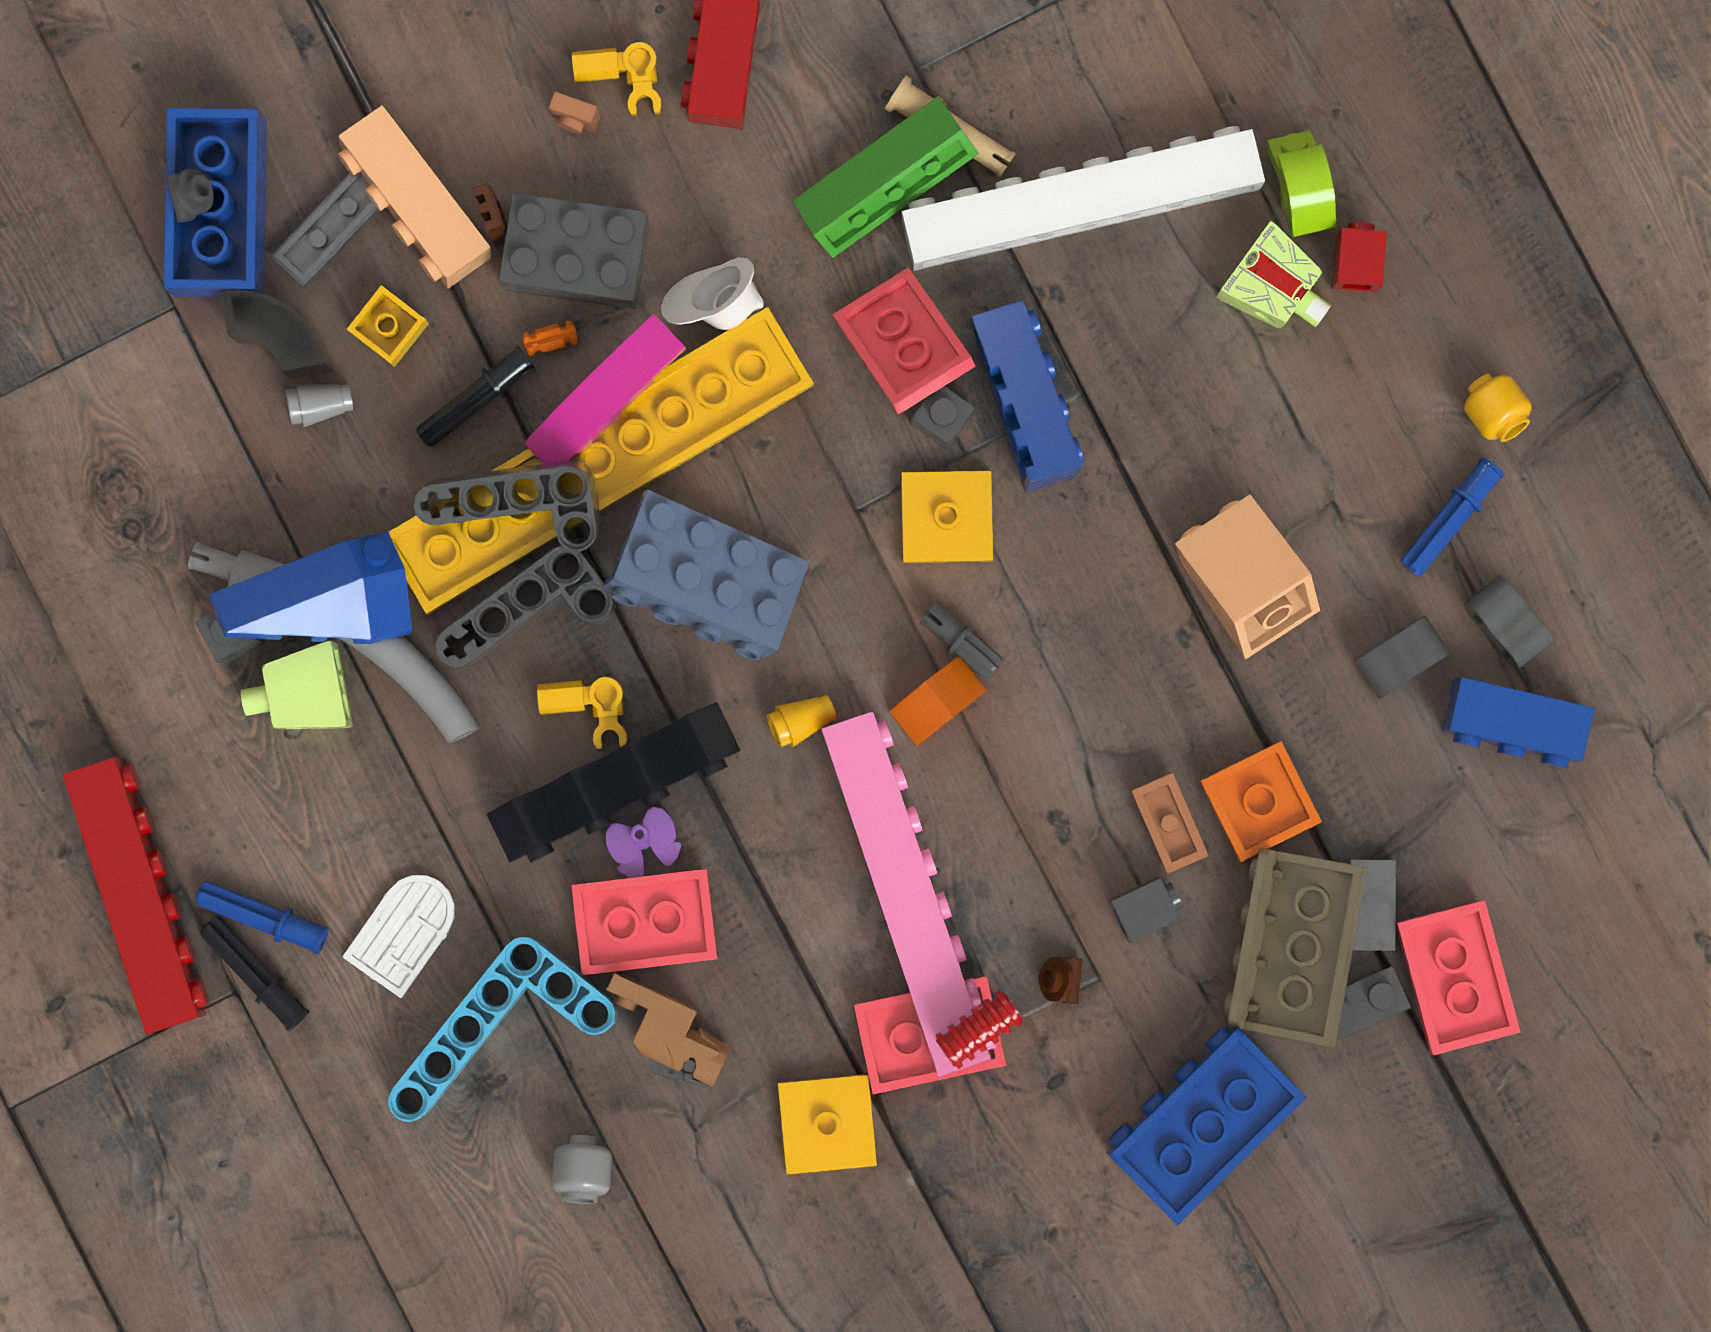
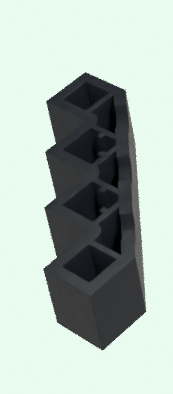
[486,702,741,863]

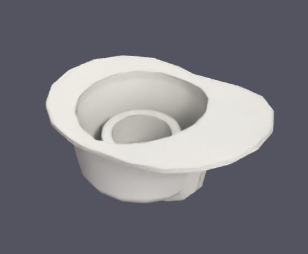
[661,257,764,330]

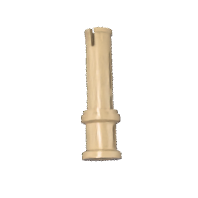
[885,75,1016,178]

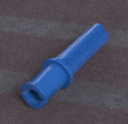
[1401,457,1505,576]
[196,881,329,954]

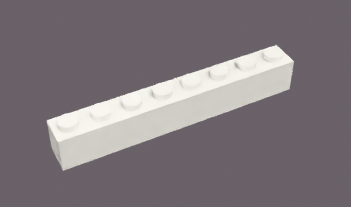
[901,126,1265,271]

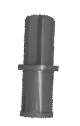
[920,601,1003,678]

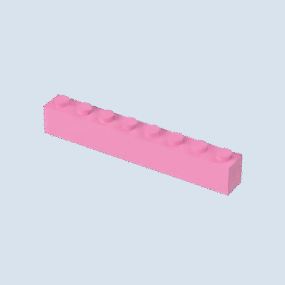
[822,712,996,1077]

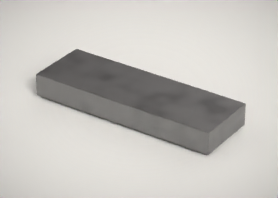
[271,172,379,288]

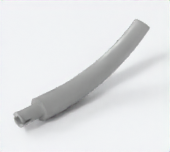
[188,541,480,744]

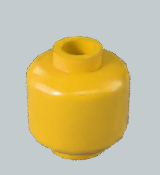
[1464,374,1532,442]

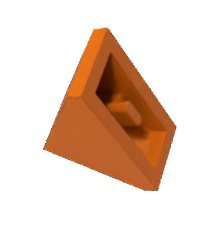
[889,656,987,746]

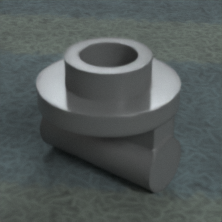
[166,169,213,223]

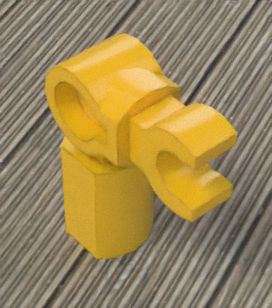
[572,42,662,117]
[537,676,628,749]

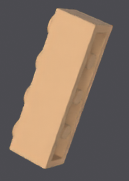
[338,105,491,289]

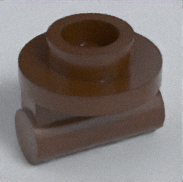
[1039,957,1083,1004]

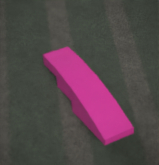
[524,314,686,464]

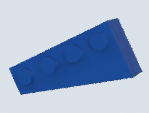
[970,300,1084,492]

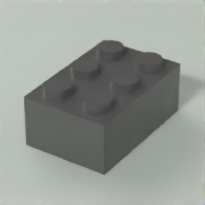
[499,193,650,309]

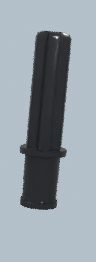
[416,346,536,447]
[200,916,310,1031]

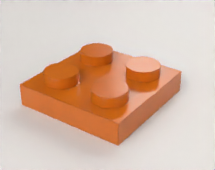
[1199,741,1322,862]

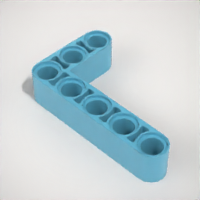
[388,936,618,1122]

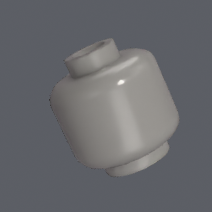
[551,1135,612,1204]

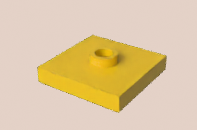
[901,471,993,563]
[778,1074,877,1174]

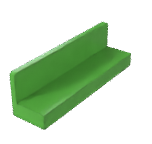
[794,97,979,258]

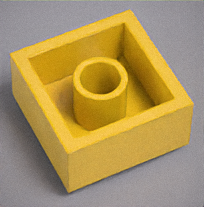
[347,285,429,367]

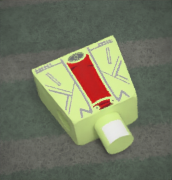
[1216,221,1332,329]

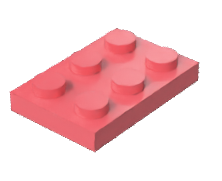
[832,267,976,415]
[571,869,718,975]
[1396,900,1521,1055]
[854,976,1006,1094]

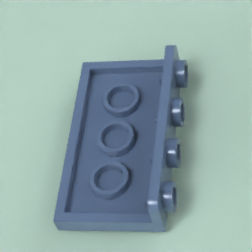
[603,489,809,661]

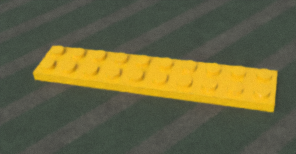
[389,307,814,615]

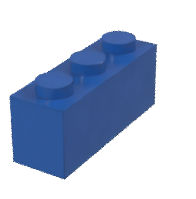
[1442,677,1595,768]

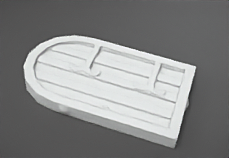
[342,875,455,998]

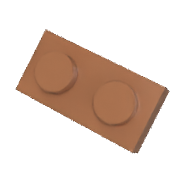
[1130,773,1209,874]

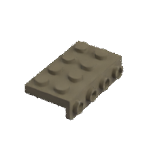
[1224,848,1368,1048]

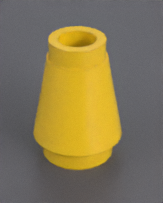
[766,695,837,748]

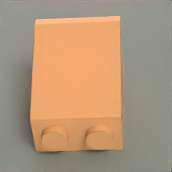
[1175,495,1320,660]

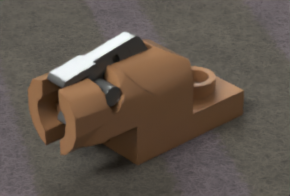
[607,972,731,1088]

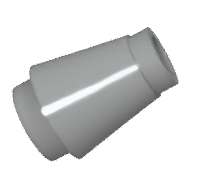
[285,383,353,428]

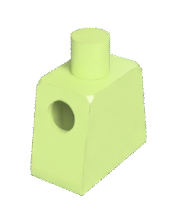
[241,641,353,729]

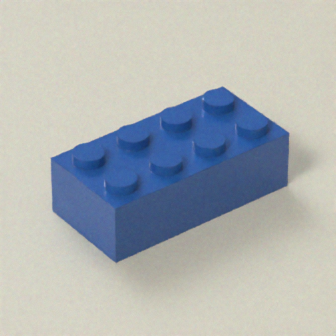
[164,108,267,298]

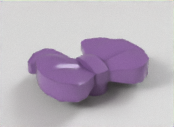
[606,807,681,878]

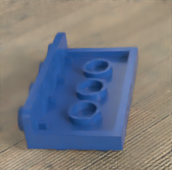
[1106,1026,1307,1226]

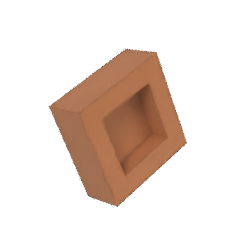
[549,92,600,134]

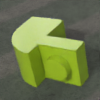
[1267,130,1337,237]

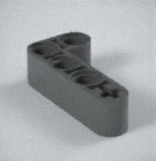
[414,460,601,552]
[435,546,615,669]

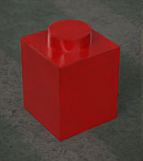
[1332,222,1387,292]

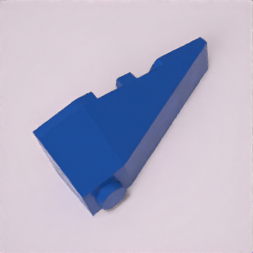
[208,531,412,644]

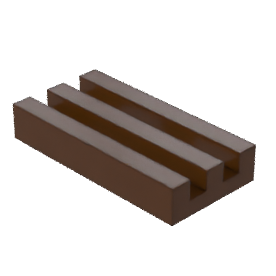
[472,183,507,247]

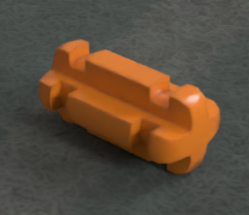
[522,320,578,357]

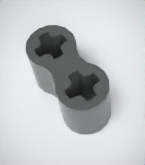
[1464,575,1554,670]
[1354,615,1450,699]

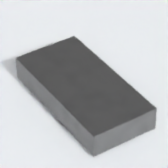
[1348,859,1396,951]

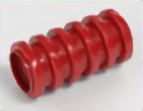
[935,990,1023,1069]

